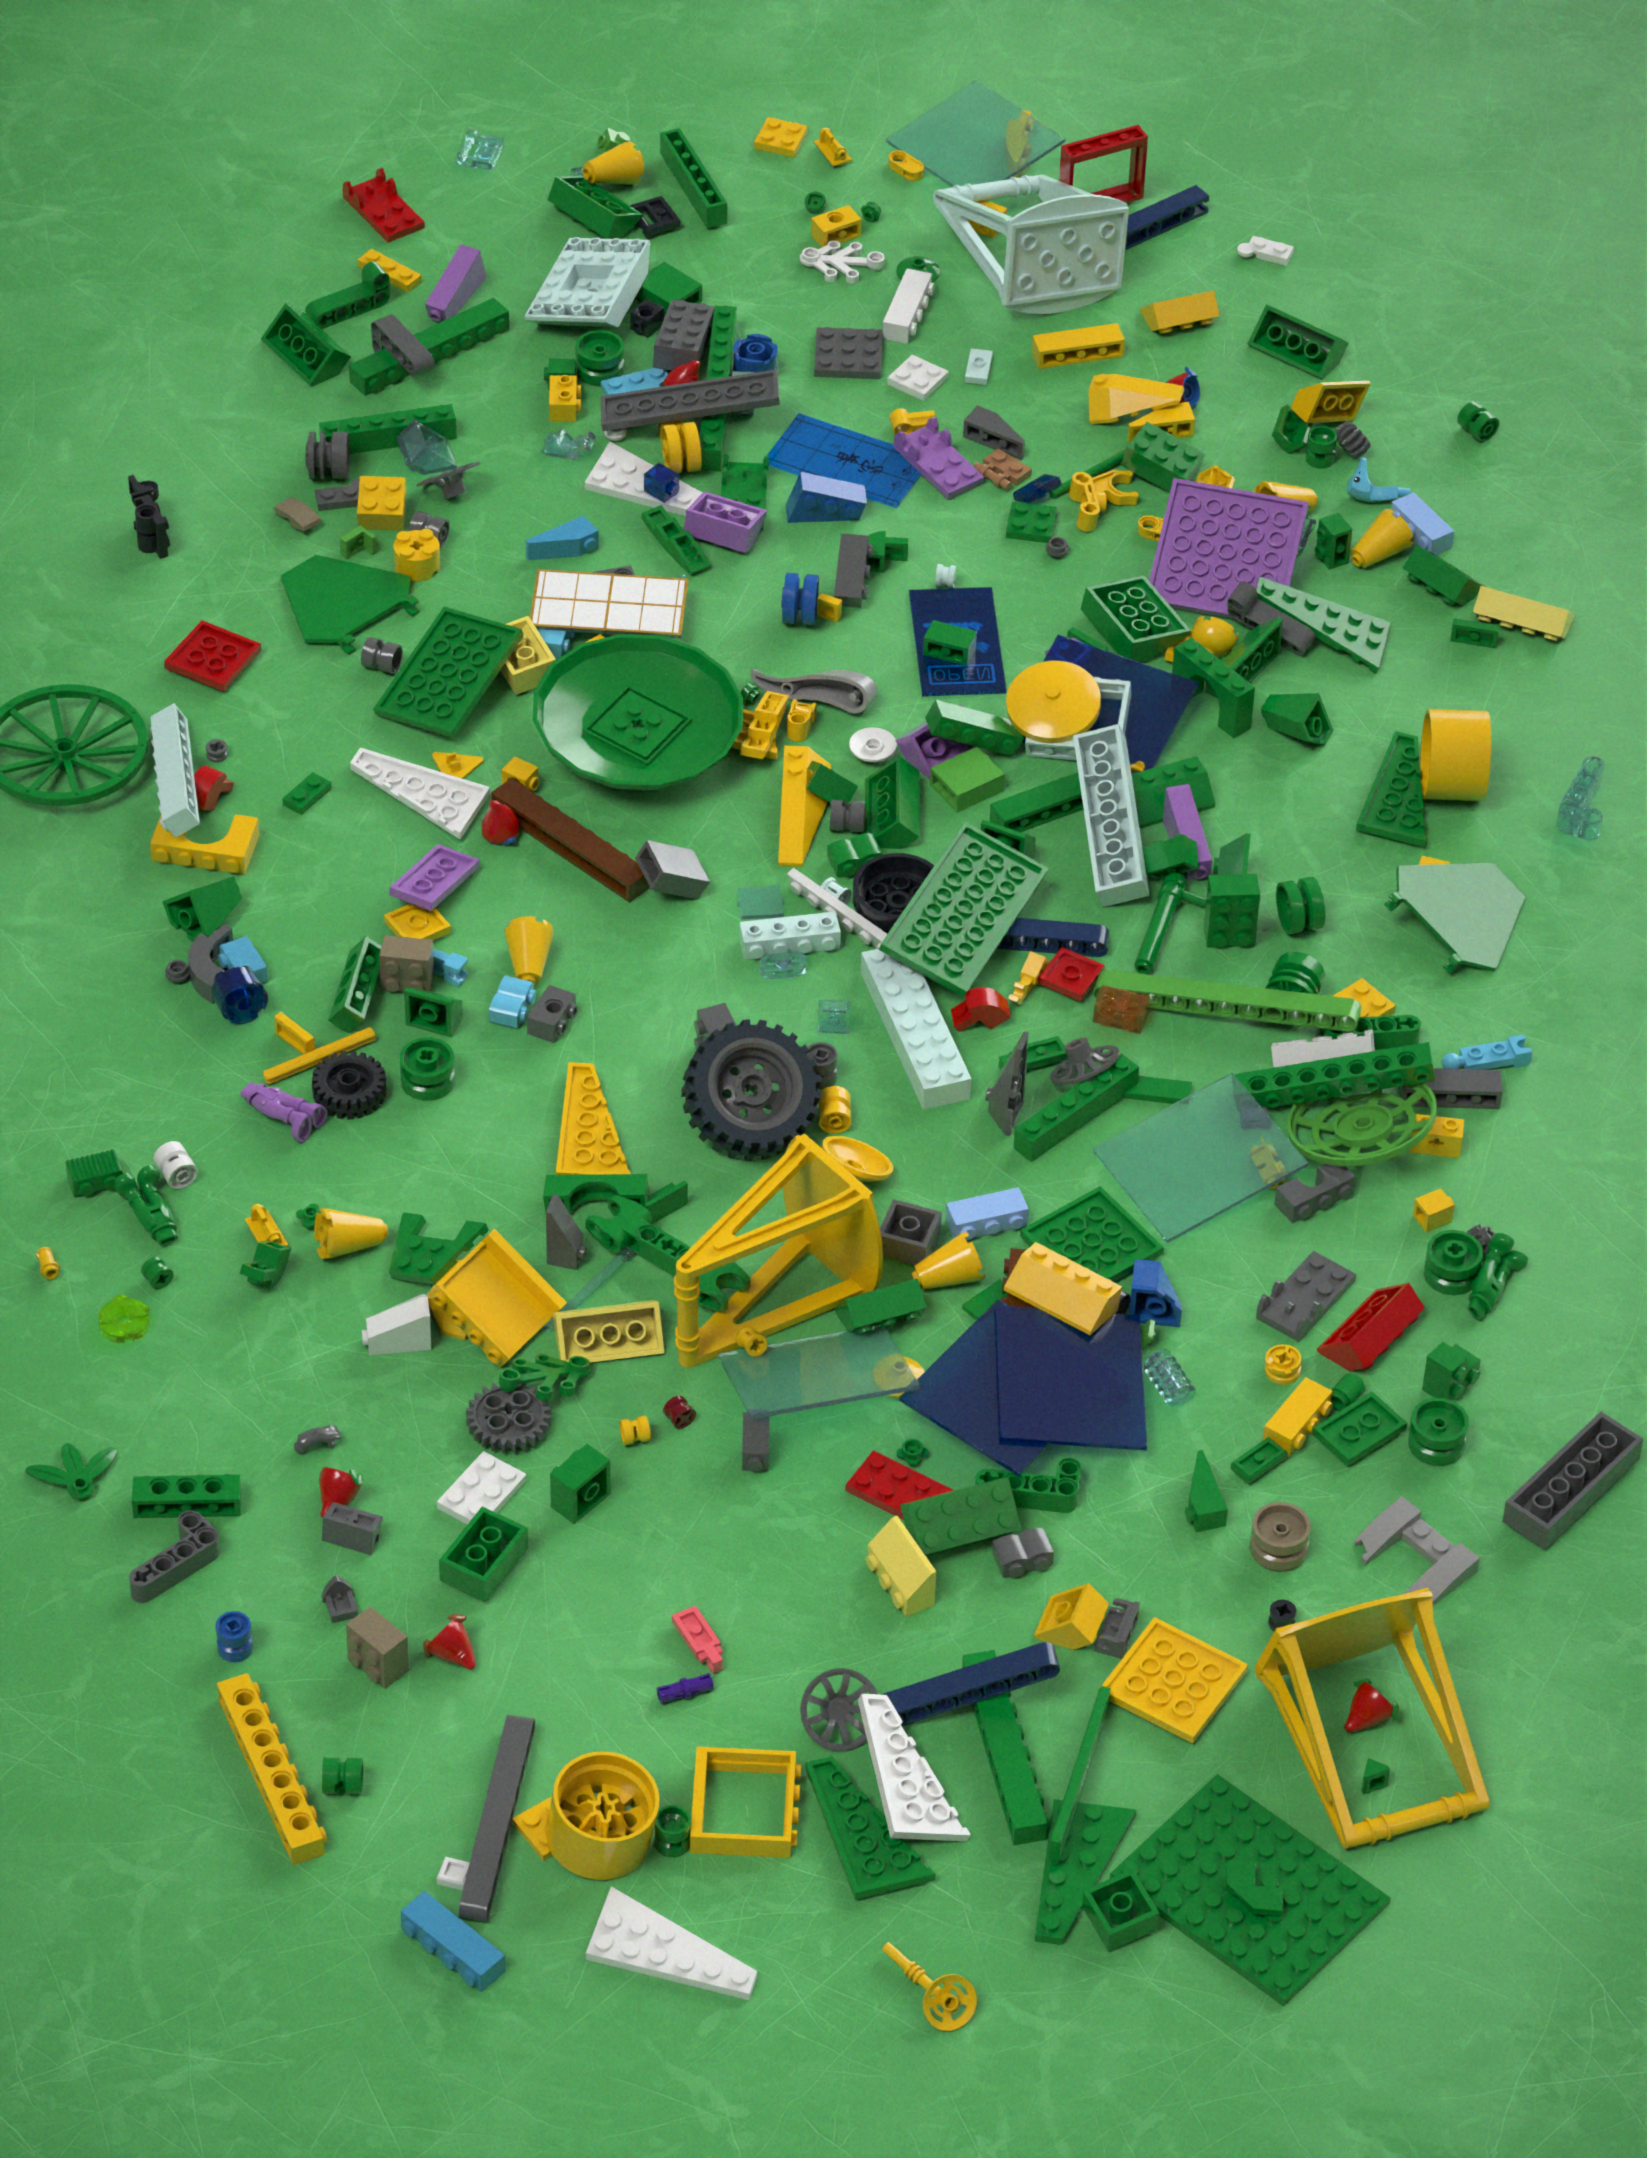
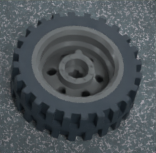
[681,1019,822,1161]

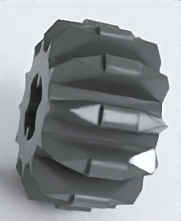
[1335,421,1371,459]

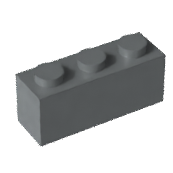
[834,533,873,608]

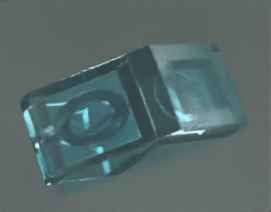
[541,428,596,460]

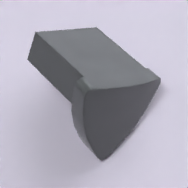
[321,1575,358,1623]

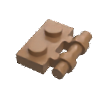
[973,448,1032,490]

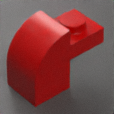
[194,765,234,810]
[951,987,1011,1032]

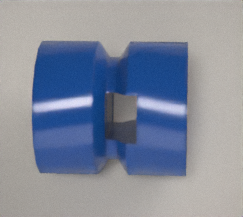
[215,1611,253,1662]

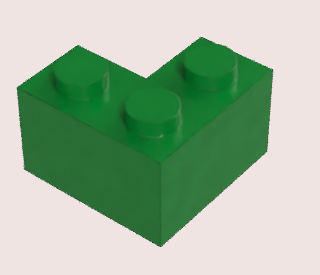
[1422,1341,1481,1401]

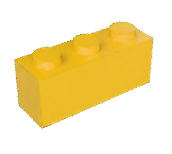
[1263,1377,1333,1457]

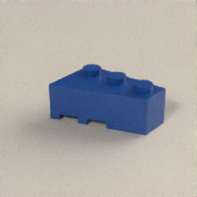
[786,472,867,523]

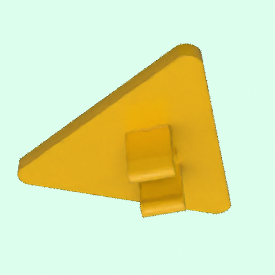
[432,752,484,779]

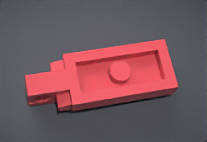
[672,1606,723,1674]

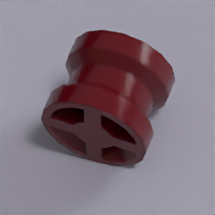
[663,1395,696,1429]

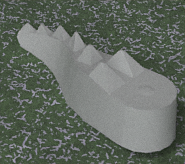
[750,668,878,714]

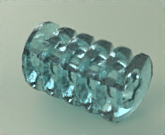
[1144,1349,1196,1406]

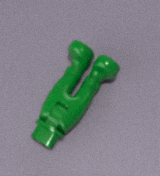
[113,1165,178,1246]
[1467,1233,1528,1320]

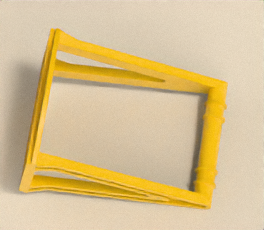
[674,1134,883,1368]
[1254,1588,1490,1849]

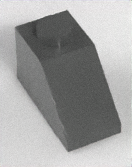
[742,1412,770,1471]

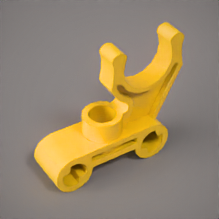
[1069,470,1139,532]

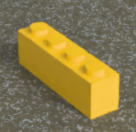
[1032,323,1125,369]

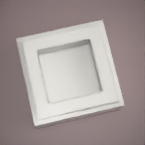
[437,1857,470,1891]

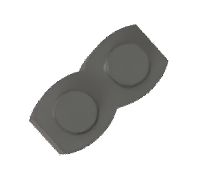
[992,1528,1054,1578]

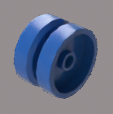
[781,573,819,625]

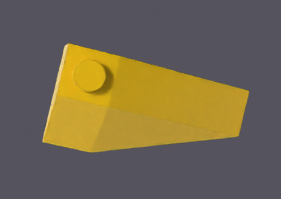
[1089,374,1184,424]

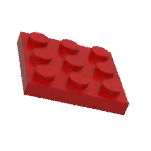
[164,620,261,692]

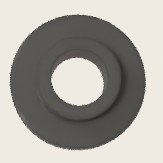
[1046,537,1069,558]
[165,960,190,983]

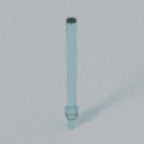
[543,1246,637,1333]

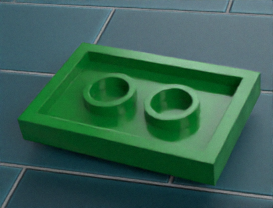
[1313,1391,1407,1466]

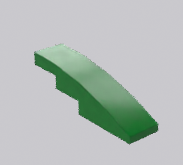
[641,505,711,575]

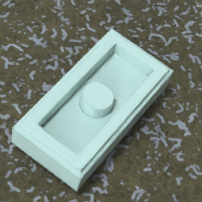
[965,348,993,385]

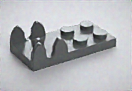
[1256,1251,1356,1342]

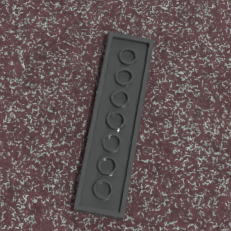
[601,369,780,431]

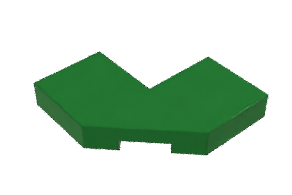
[1226,1861,1283,1917]

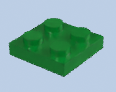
[1006,502,1057,543]

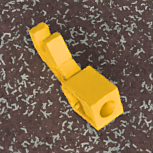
[1008,951,1049,1005]

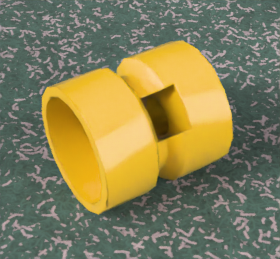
[818,1086,851,1134]

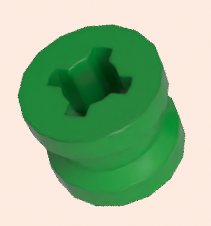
[141,1256,174,1289]

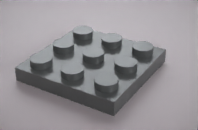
[814,327,883,379]

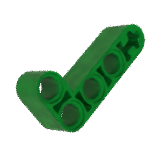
[305,261,390,329]
[1321,1015,1421,1050]
[975,1457,1081,1513]

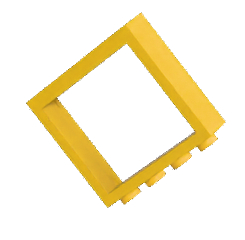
[690,1747,801,1858]

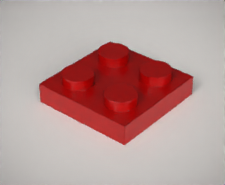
[1038,947,1105,1002]

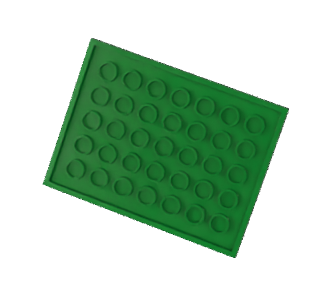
[1110,1774,1391,2007]

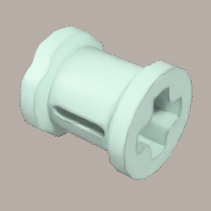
[821,877,852,904]

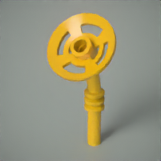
[882,1942,977,2031]

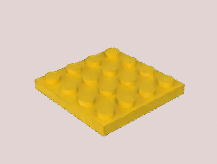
[1099,1617,1248,1744]

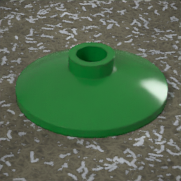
[896,256,940,283]

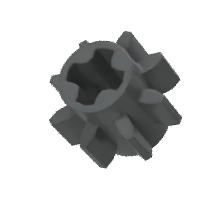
[1467,1224,1495,1257]

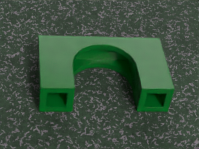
[1171,637,1255,739]

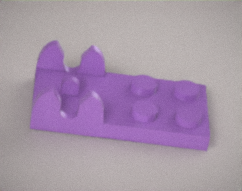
[893,417,984,500]

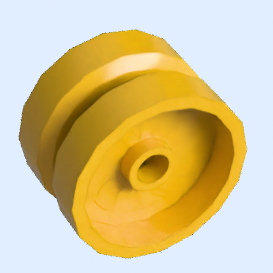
[661,422,702,475]

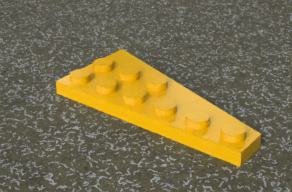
[556,1062,631,1175]

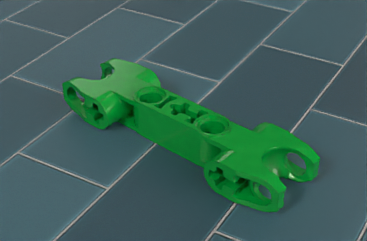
[585,1195,751,1312]

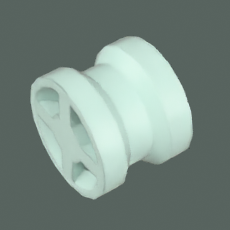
[935,564,956,588]

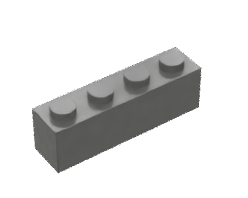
[1399,1068,1503,1109]

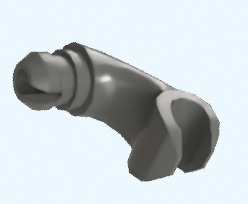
[294,1425,342,1454]

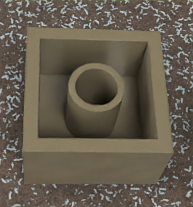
[379,935,434,993]
[346,1606,409,1688]

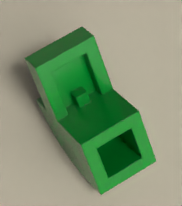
[867,531,908,572]
[239,1240,291,1290]

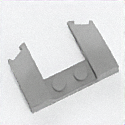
[1354,1496,1480,1605]

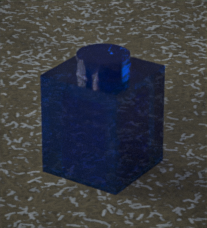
[644,463,680,503]

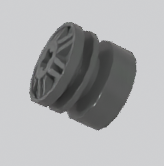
[305,432,350,479]

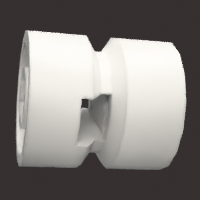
[153,1141,198,1189]

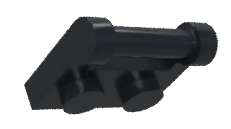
[630,196,680,239]

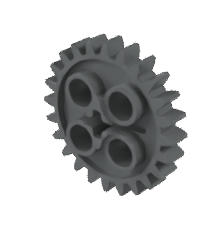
[466,1382,551,1453]

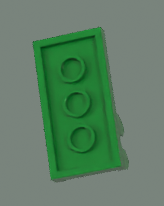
[721,454,769,530]

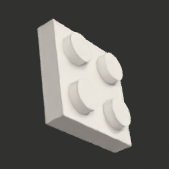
[887,355,949,401]

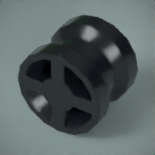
[1268,1599,1297,1631]

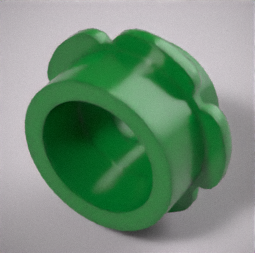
[861,202,881,222]
[740,682,760,704]

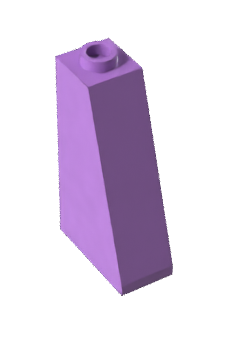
[425,244,487,322]
[1163,784,1212,881]

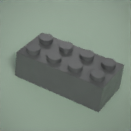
[653,300,715,371]

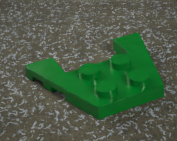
[389,1213,489,1285]

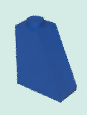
[1129,1259,1182,1327]

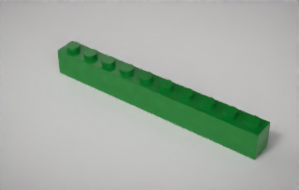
[699,305,737,471]

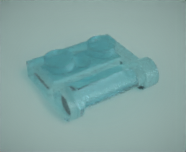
[455,130,504,170]

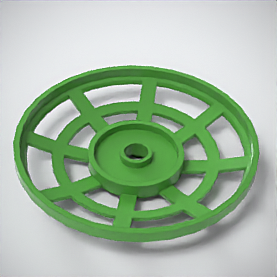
[1287,1083,1437,1166]

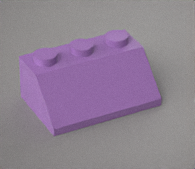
[684,491,767,553]
[895,704,980,778]

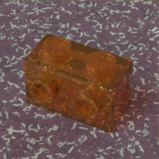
[1093,985,1150,1034]

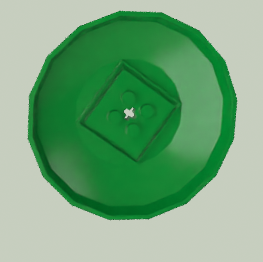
[533,634,743,790]

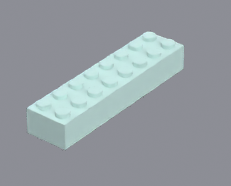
[1073,724,1150,907]
[861,949,972,1110]

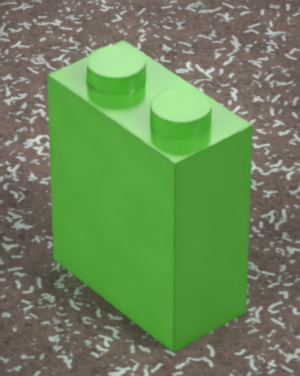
[930,747,1005,813]

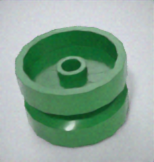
[575,330,624,385]
[1276,876,1326,934]
[400,1037,455,1101]
[1424,1230,1483,1296]
[1408,1398,1469,1465]

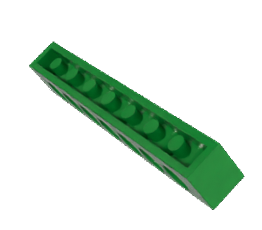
[1231,1042,1436,1113]

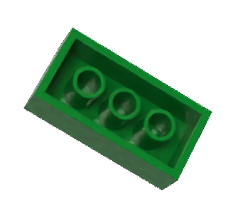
[900,1477,1021,1555]

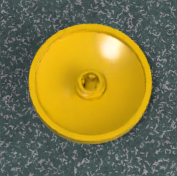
[1006,661,1101,744]

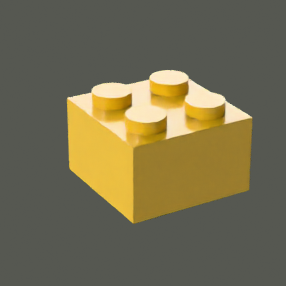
[357,476,407,531]

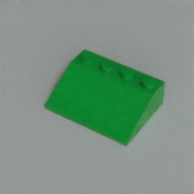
[1081,575,1191,665]

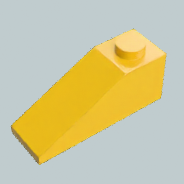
[1128,402,1195,444]

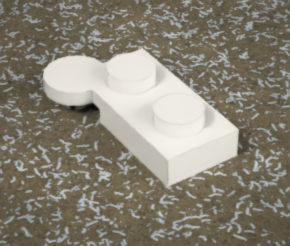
[1237,236,1294,266]

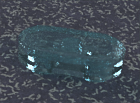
[759,952,807,979]

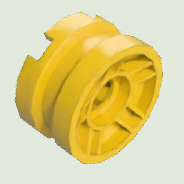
[1265,1344,1301,1385]

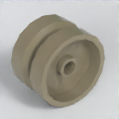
[1249,1502,1311,1571]

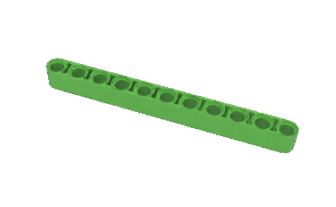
[1093,970,1362,1032]

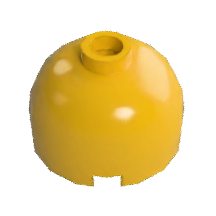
[1191,616,1239,659]

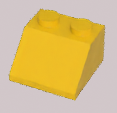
[1034,1583,1109,1650]

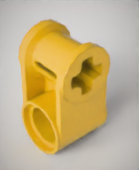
[787,699,817,742]

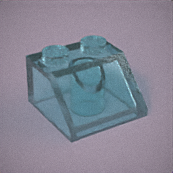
[397,419,457,475]

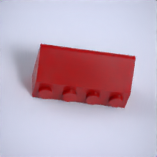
[1317,1283,1425,1371]

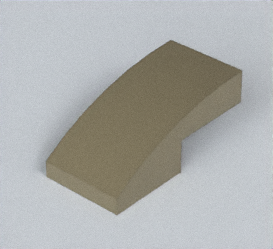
[273,497,322,531]

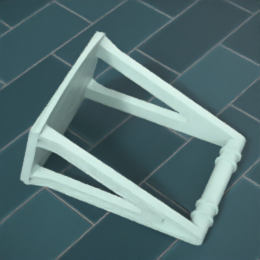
[933,174,1129,314]

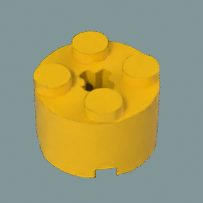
[393,529,440,582]

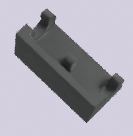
[322,1502,383,1555]
[1094,1598,1140,1659]

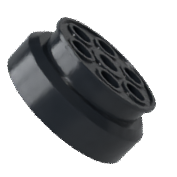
[852,853,934,934]

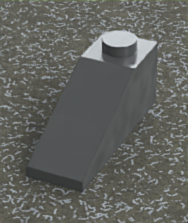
[963,405,1025,460]
[546,1194,587,1270]

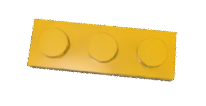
[357,249,422,292]

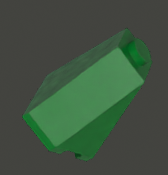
[1261,693,1333,745]
[162,876,242,941]

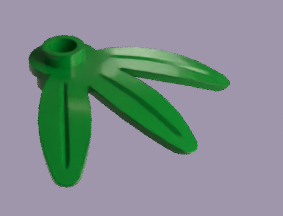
[25,1443,117,1501]

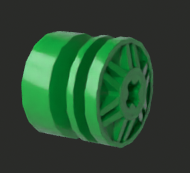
[1265,952,1325,995]

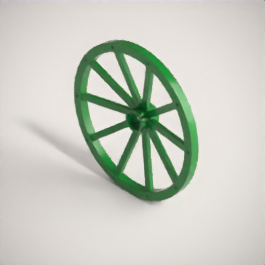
[0,684,148,806]

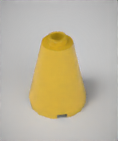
[582,141,644,185]
[1254,481,1318,513]
[1351,509,1414,568]
[504,916,553,986]
[314,1208,388,1260]
[911,1231,985,1290]

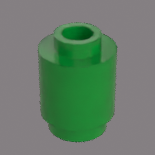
[1331,1373,1365,1411]

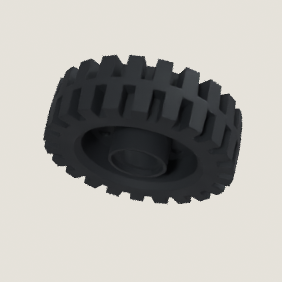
[312,1051,386,1120]

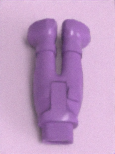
[240,1082,327,1143]

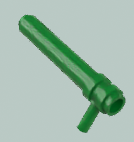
[1134,872,1206,974]

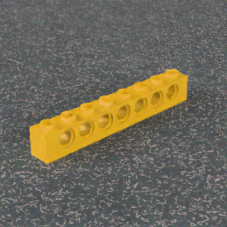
[217,1673,327,1865]

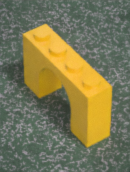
[150,814,260,875]

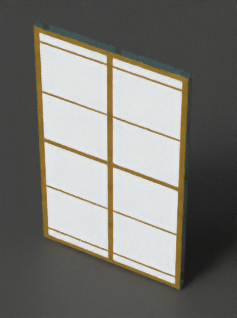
[530,569,689,639]

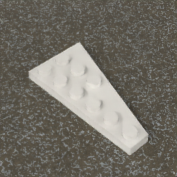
[585,442,702,516]
[858,1694,971,1841]
[586,1886,757,2000]

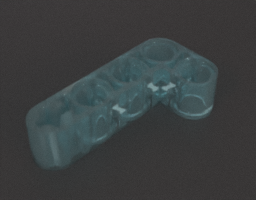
[1556,757,1604,840]

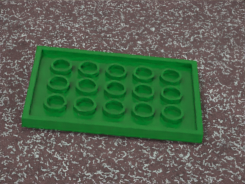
[373,607,524,738]

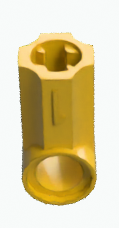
[889,409,935,435]

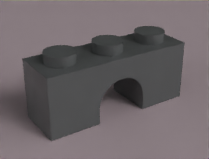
[1274,1164,1355,1224]

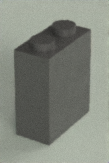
[635,840,710,899]

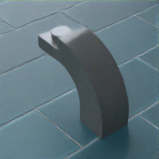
[188,924,233,1004]

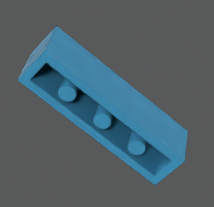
[400,1891,506,1992]

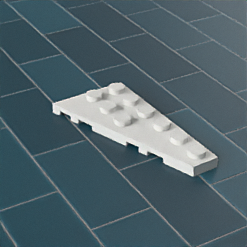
[350,748,490,839]

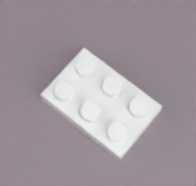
[437,1451,527,1524]

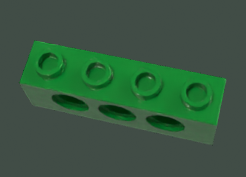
[328,936,382,1033]
[132,1474,241,1518]

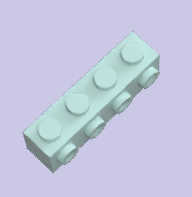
[739,912,841,960]

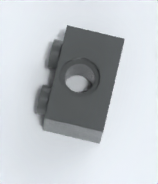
[527,985,578,1043]

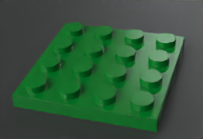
[1020,1186,1164,1282]

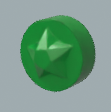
[805,191,827,214]

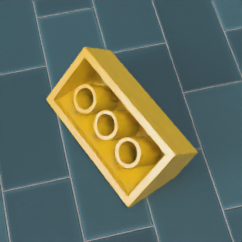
[1004,1242,1122,1335]

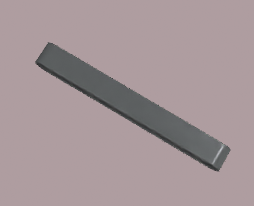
[459,1715,535,1922]

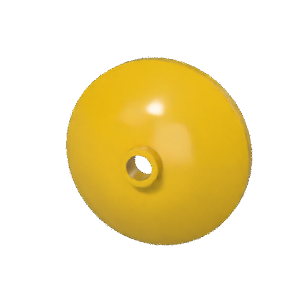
[821,1136,894,1182]

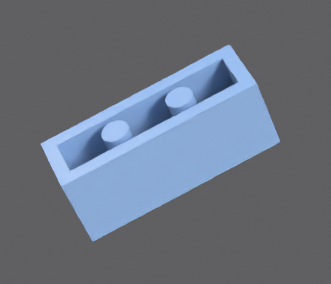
[1391,492,1454,555]
[946,1187,1029,1240]

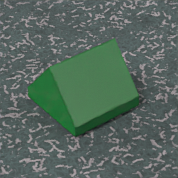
[1361,1758,1390,1794]

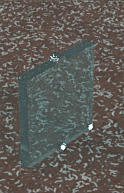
[737,886,784,919]

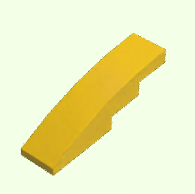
[740,691,789,759]

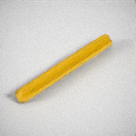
[263,1027,376,1084]

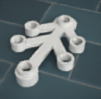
[800,241,885,284]

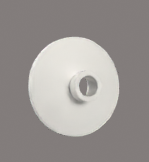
[849,727,897,762]

